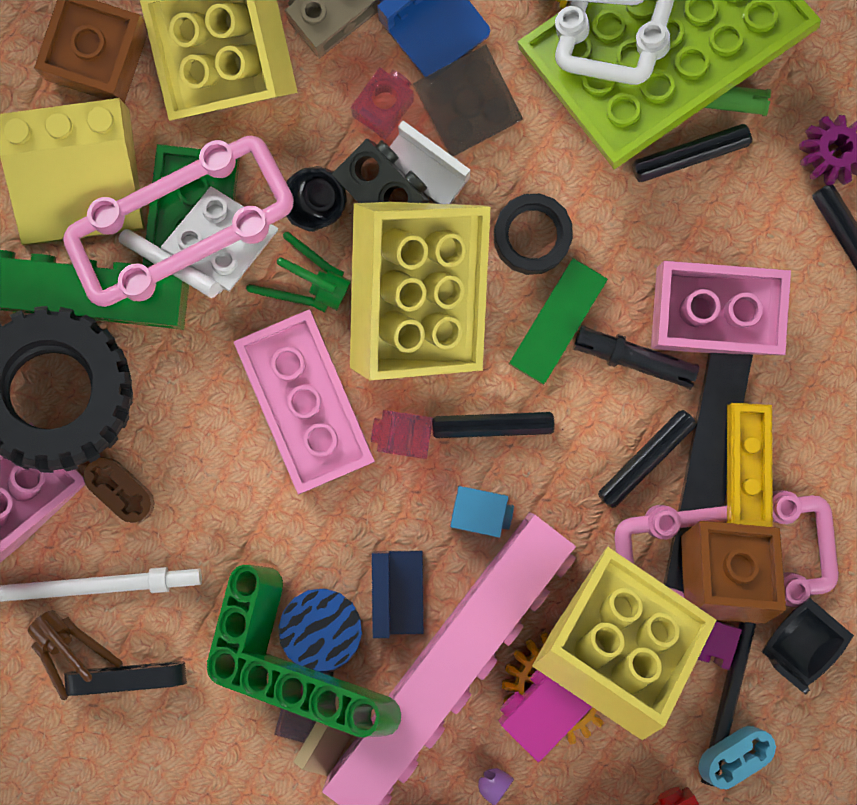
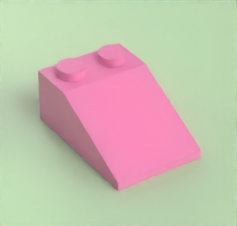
[651,261,791,355]
[0,423,85,562]

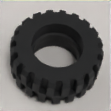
[0,306,133,473]

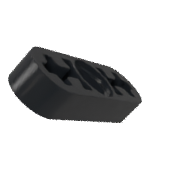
[64,661,187,696]

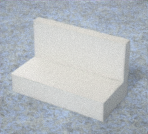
[390,121,470,204]

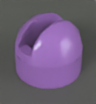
[478,768,514,805]

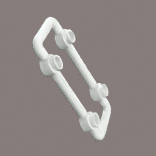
[555,0,674,85]

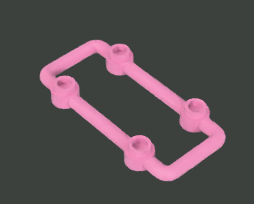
[63,136,294,307]
[614,490,839,607]

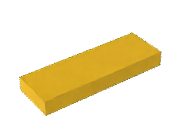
[727,403,773,527]

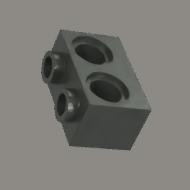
[332,138,430,203]

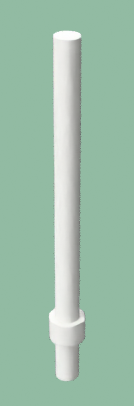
[0,567,202,602]

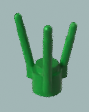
[246,232,351,313]

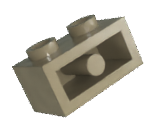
[285,0,381,59]

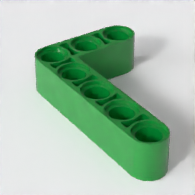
[207,565,401,738]

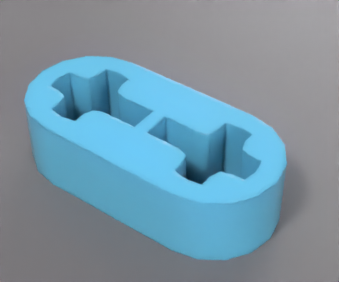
[698,726,776,789]

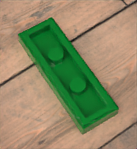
[509,258,608,385]

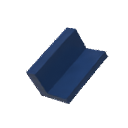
[372,551,424,638]

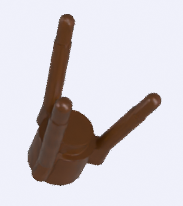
[28,610,123,700]

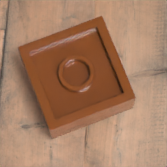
[34,0,148,104]
[681,521,786,624]

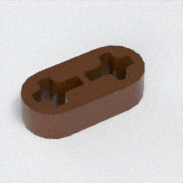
[83,457,155,523]

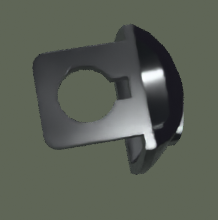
[762,598,854,695]

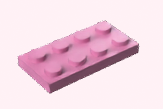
[234,309,375,494]

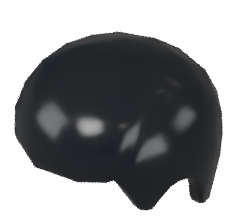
[286,166,347,232]

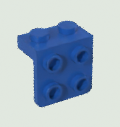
[377,0,490,80]

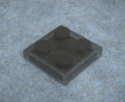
[412,45,523,157]

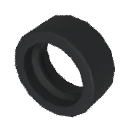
[494,193,573,275]

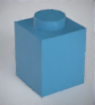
[450,485,514,537]

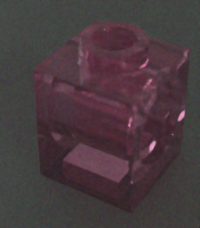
[350,67,414,140]
[371,410,433,459]

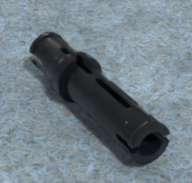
[573,325,700,390]

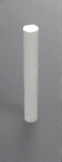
[119,229,220,298]

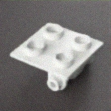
[161,186,278,294]

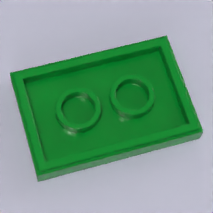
[142,144,240,268]

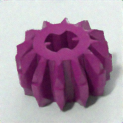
[799,115,857,186]

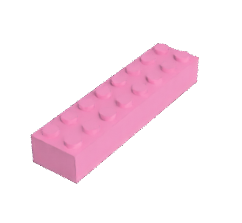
[322,512,576,805]

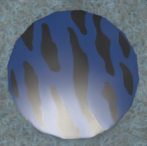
[278,588,362,673]

